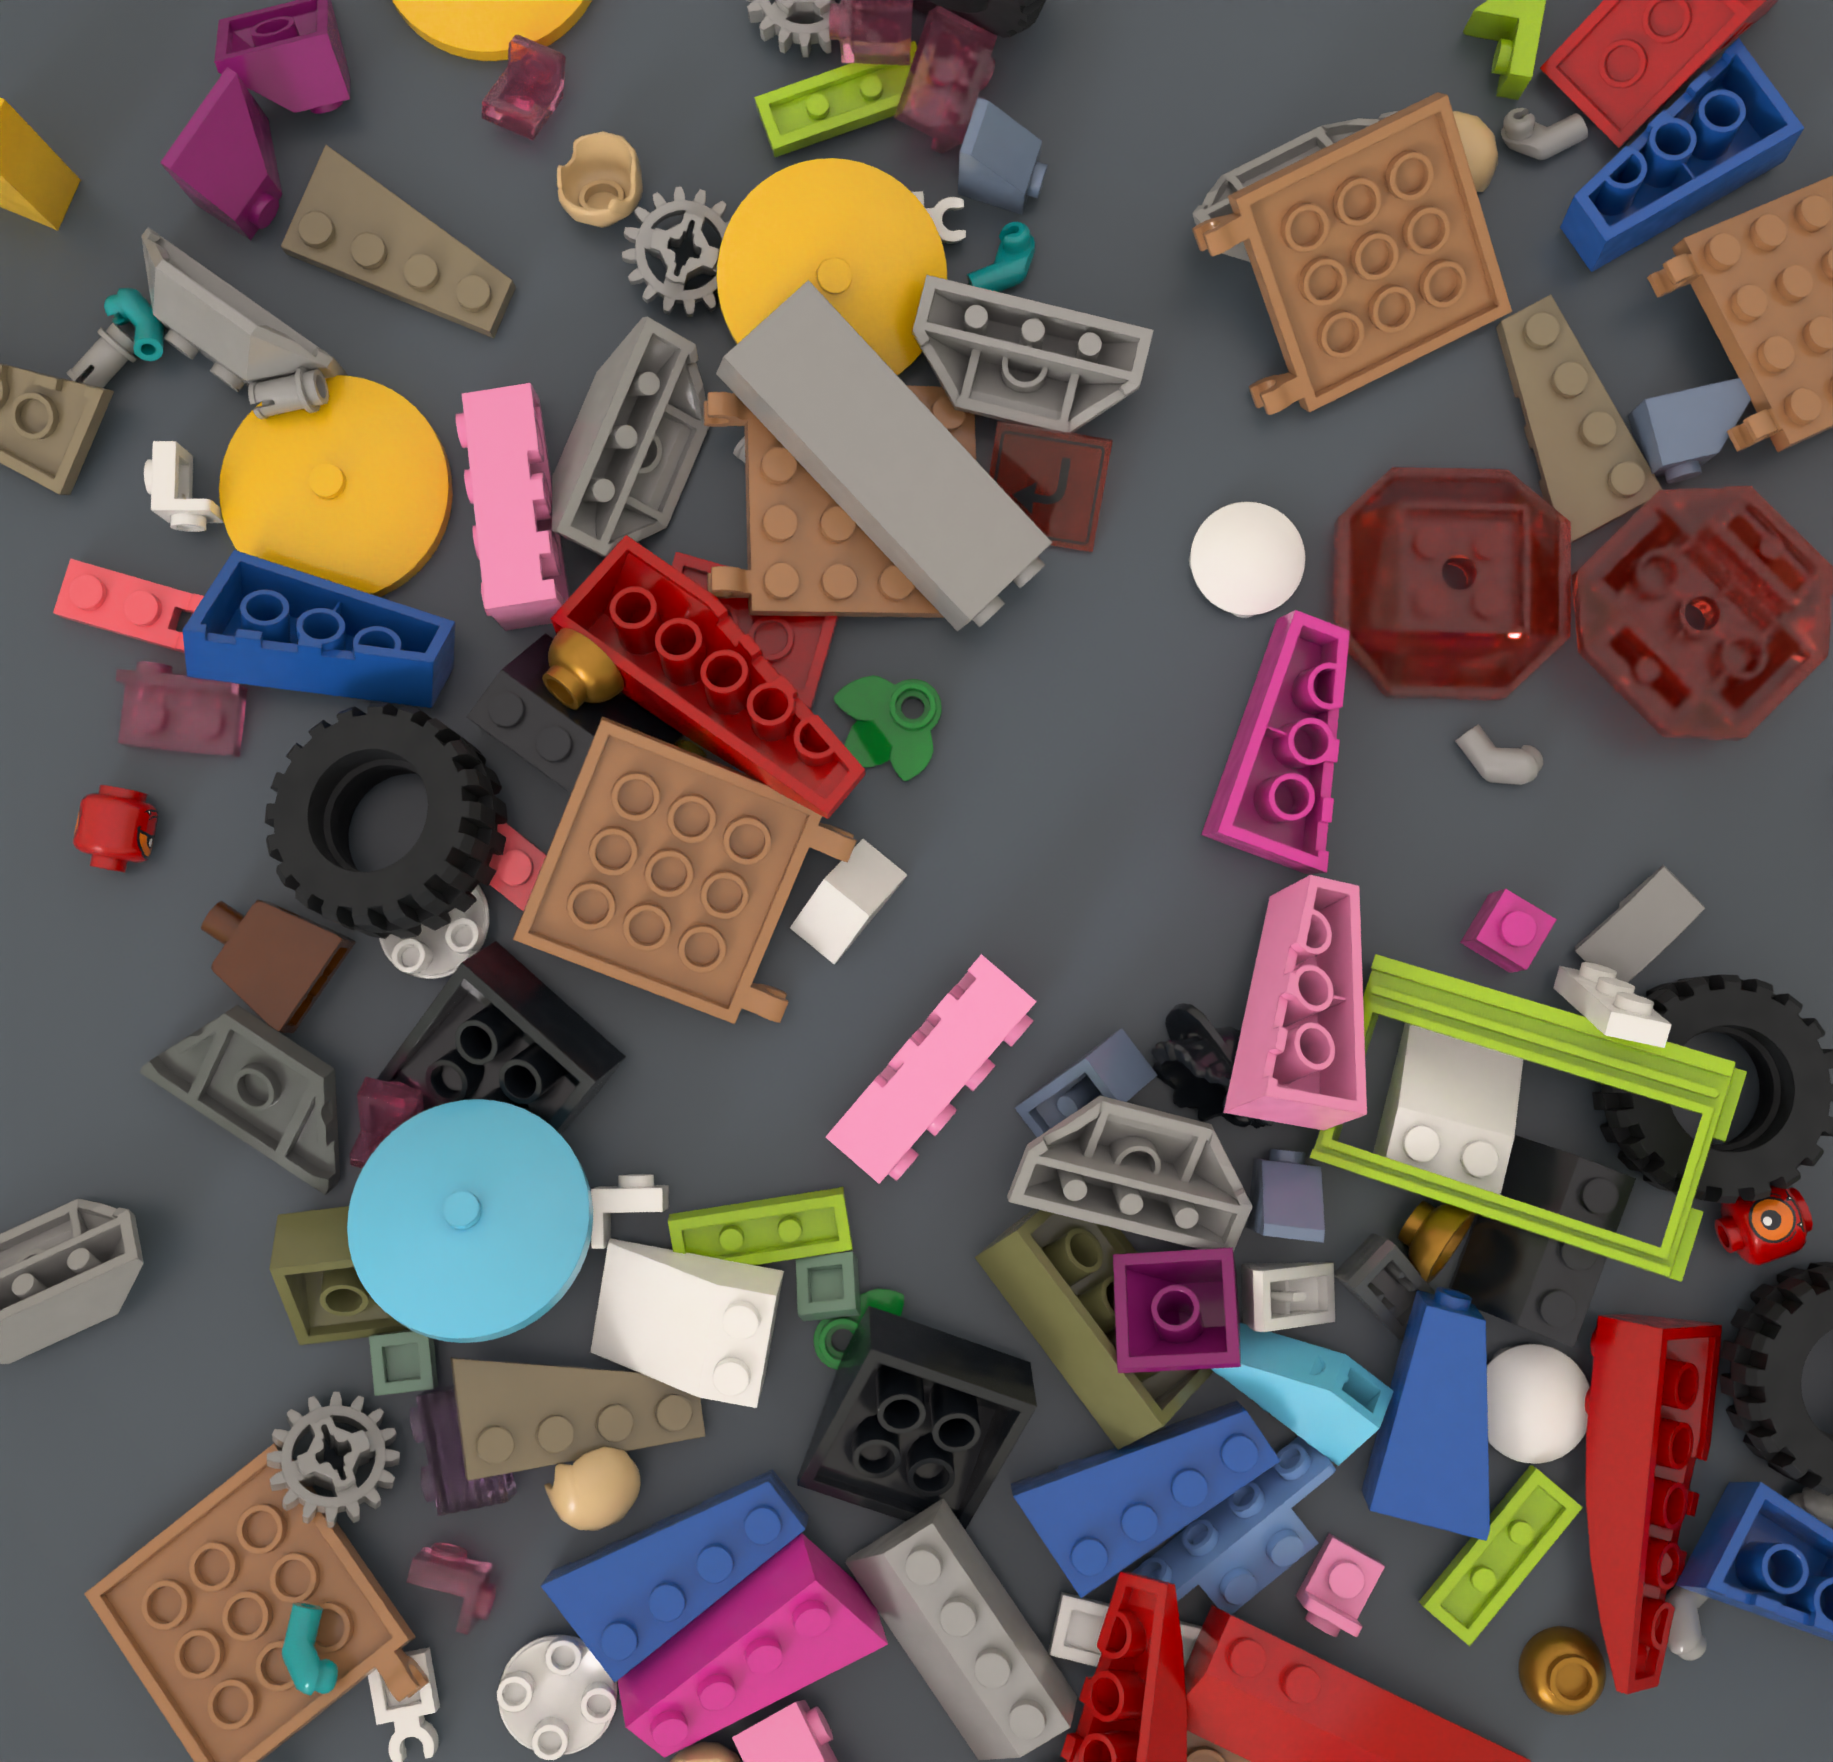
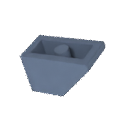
[958,97,1048,215]
[1628,378,1751,484]
[1015,1028,1157,1137]
[1247,1148,1325,1243]

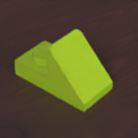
[1463,0,1546,100]

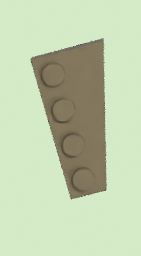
[281,145,516,338]
[1496,295,1664,551]
[0,363,114,495]
[450,1357,706,1481]

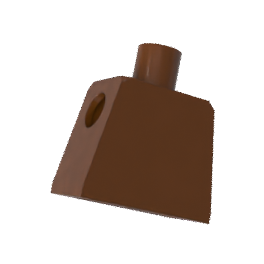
[201,899,356,1033]

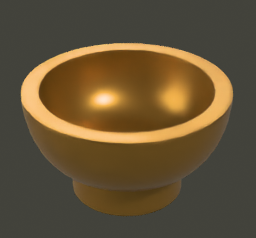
[542,628,624,709]
[1398,1201,1476,1283]
[1519,1626,1606,1715]

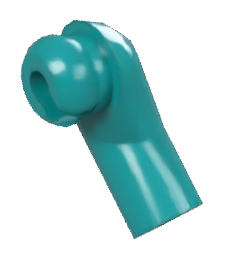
[104,288,165,361]
[282,1602,338,1696]

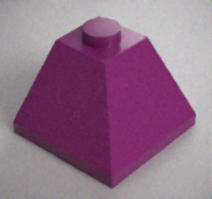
[214,0,350,114]
[160,67,283,241]
[1113,1247,1241,1373]

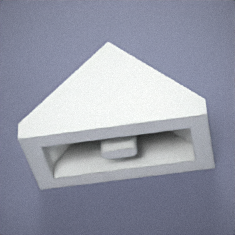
[790,839,908,965]
[1242,1262,1335,1332]

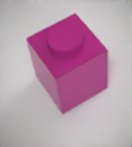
[1460,889,1557,973]

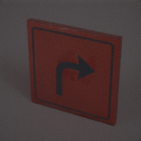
[989,421,1113,552]

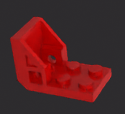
[1540,0,1779,148]

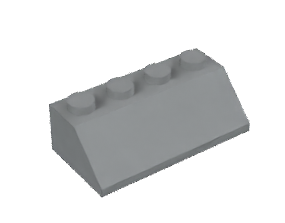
[845,1498,1078,1760]

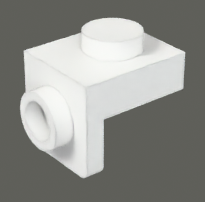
[144,441,224,532]
[591,1174,669,1249]

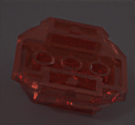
[1334,467,1571,700]
[1571,485,1833,741]

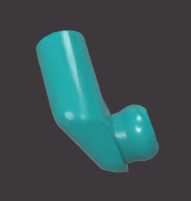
[966,222,1035,292]

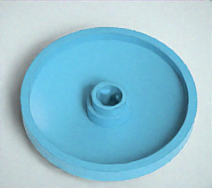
[347,1099,593,1343]

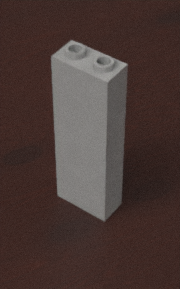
[716,280,1052,632]

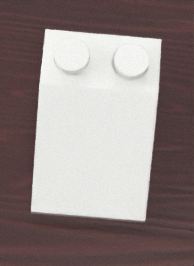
[1373,1023,1523,1195]
[590,1238,784,1408]

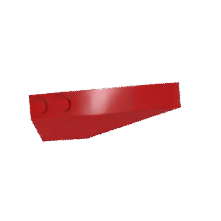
[550,535,866,819]
[1585,1314,1722,1694]
[1060,1572,1187,1762]
[1184,1605,1531,1762]

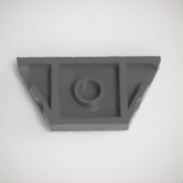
[139,1005,340,1195]

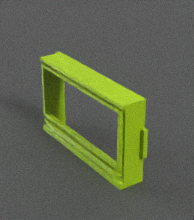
[1310,954,1747,1282]

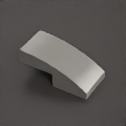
[1575,864,1705,983]

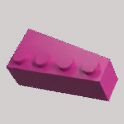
[1201,610,1350,875]
[617,1533,888,1758]

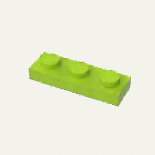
[754,41,934,158]
[668,1187,853,1265]
[1419,1465,1583,1646]

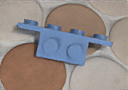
[1132,1436,1336,1614]

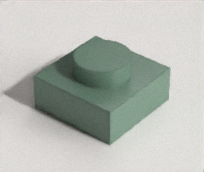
[796,1251,861,1322]
[369,1330,438,1396]

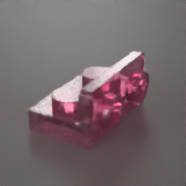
[894,6,997,154]
[115,662,248,757]

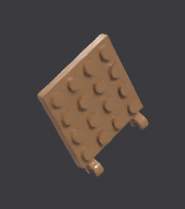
[1192,92,1512,415]
[1647,175,1833,452]
[703,385,976,618]
[513,717,857,1024]
[84,1443,429,1762]

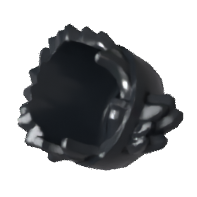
[1151,1003,1274,1129]

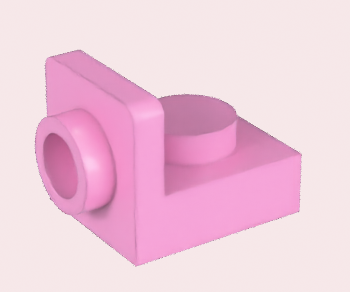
[1296,1533,1385,1637]

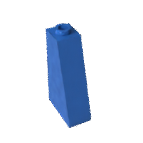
[1361,1287,1490,1541]

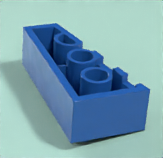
[1560,38,1804,272]
[183,550,455,708]
[1010,1401,1280,1598]
[541,1469,809,1683]
[1675,1482,1833,1641]

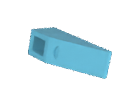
[1212,1323,1394,1466]

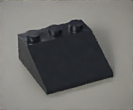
[375,941,626,1135]
[797,1306,1037,1530]

